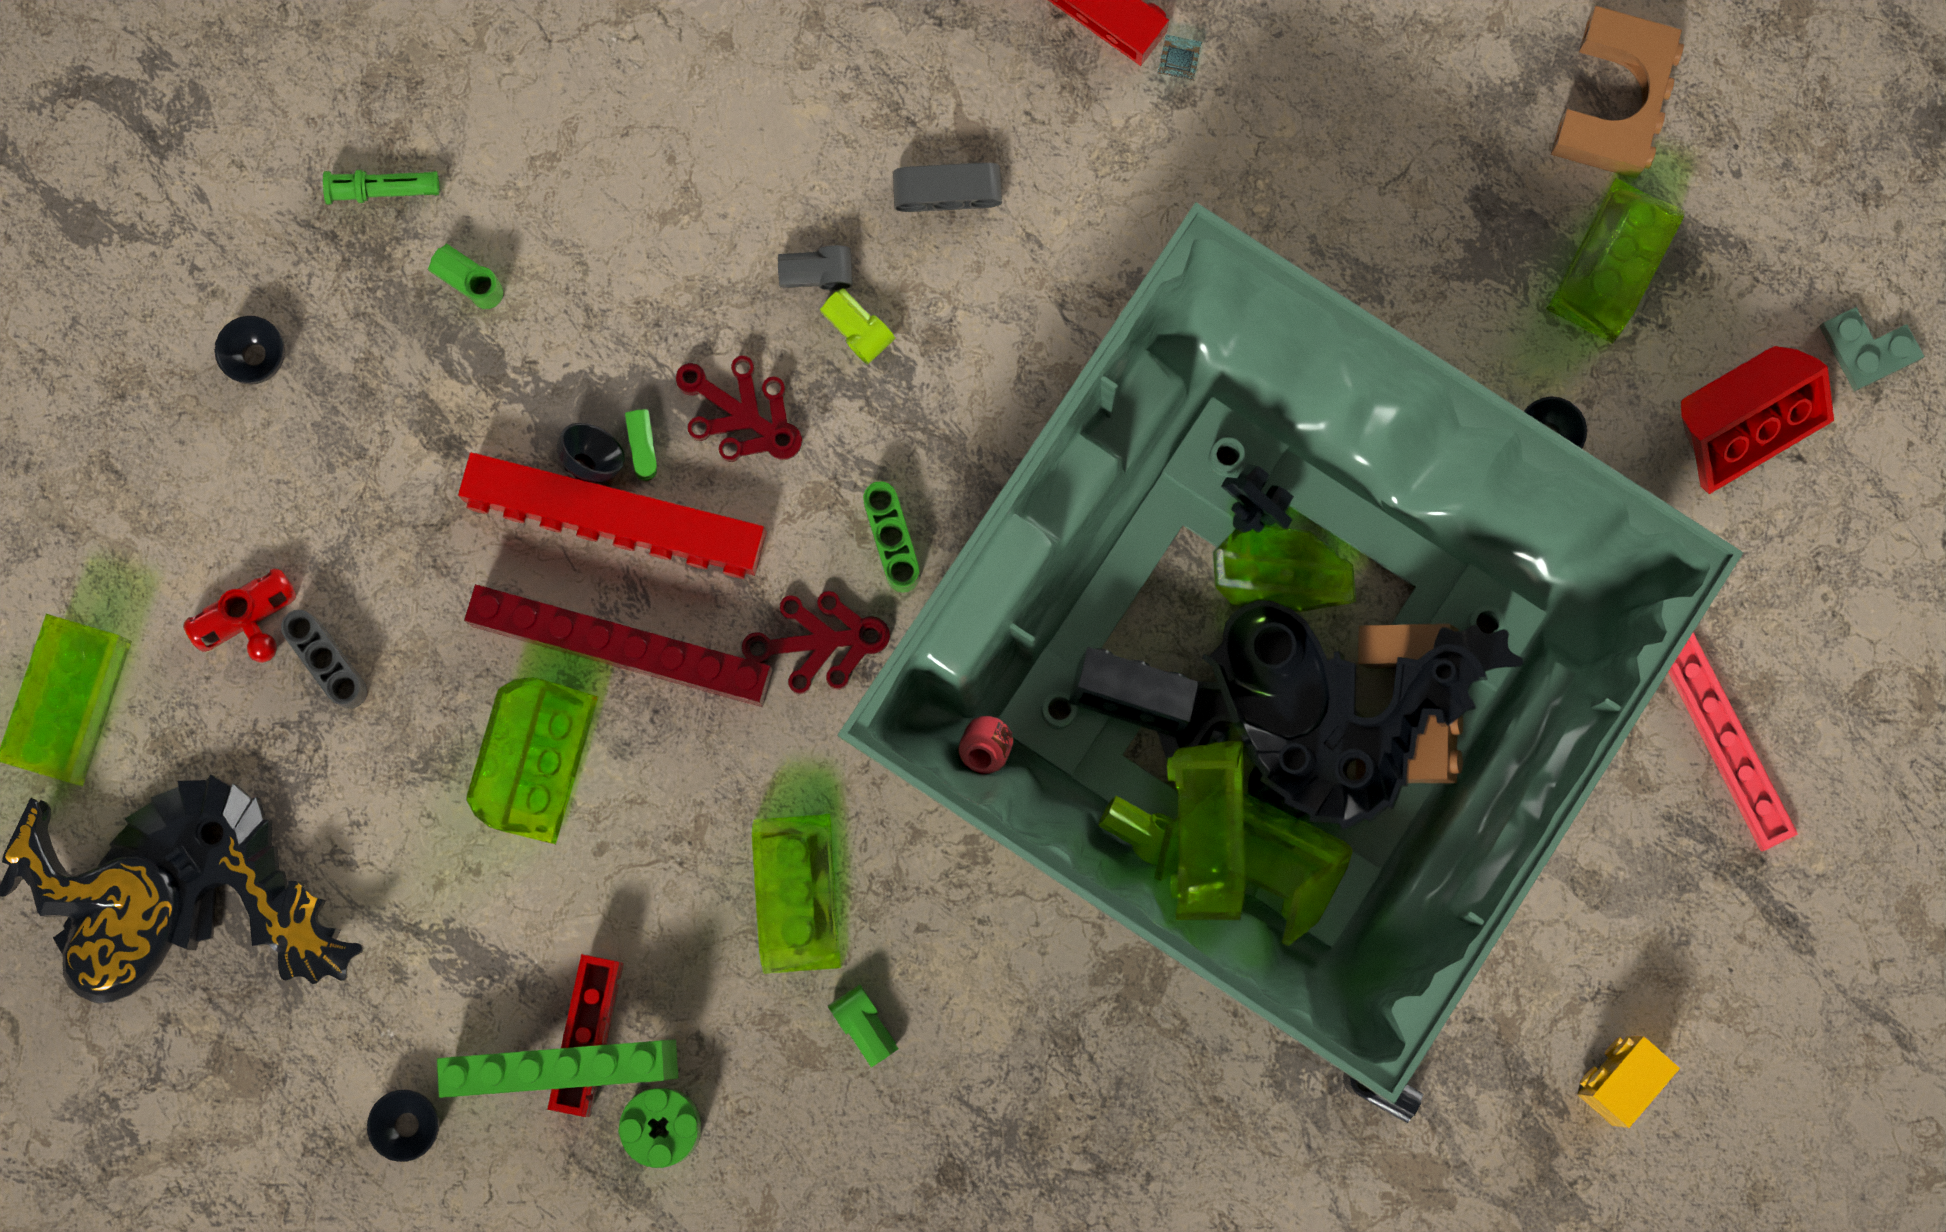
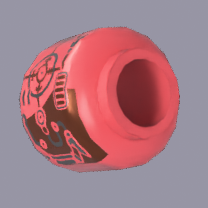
[958,716,1013,774]

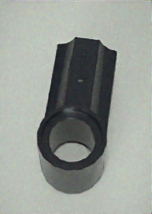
[1343,1073,1424,1123]

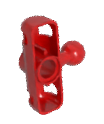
[183,569,296,663]

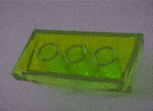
[1546,178,1685,344]
[466,677,598,845]
[752,814,841,974]

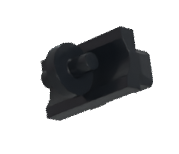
[1221,464,1294,533]

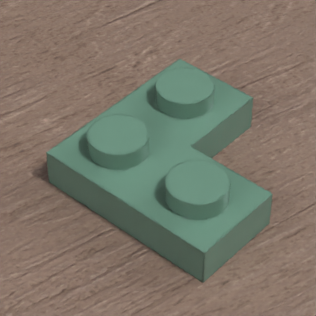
[1819,307,1925,392]

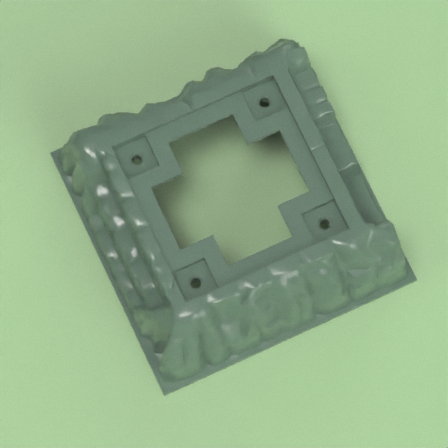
[837,202,1744,1104]

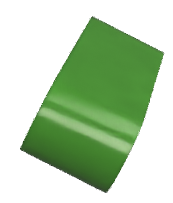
[863,481,920,593]

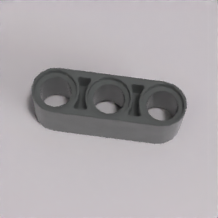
[892,163,1002,212]
[281,610,367,709]

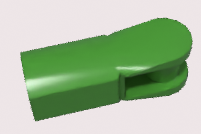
[625,409,657,481]

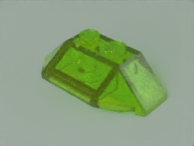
[1213,526,1356,612]

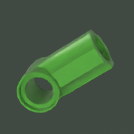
[428,243,503,309]
[827,984,899,1068]

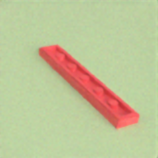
[1668,633,1798,851]

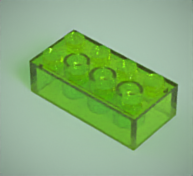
[0,614,132,787]

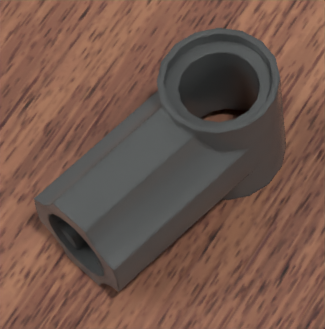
[778,245,853,290]

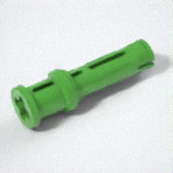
[323,169,440,205]

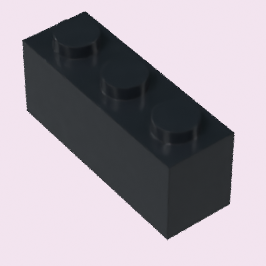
[1069,647,1198,738]

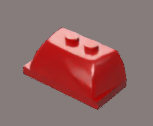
[1681,346,1834,494]

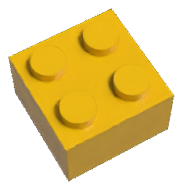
[1577,1036,1680,1128]

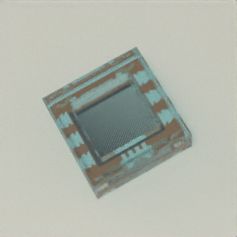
[1158,35,1202,81]

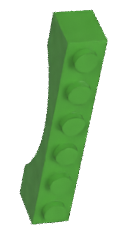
[437,1039,679,1098]

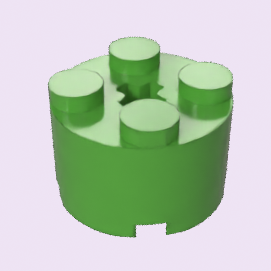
[618,1088,701,1168]

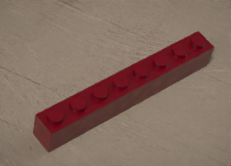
[464,584,773,708]

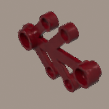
[676,356,802,462]
[742,591,890,694]

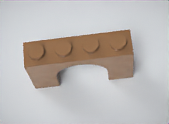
[1550,6,1684,179]
[1356,624,1463,783]

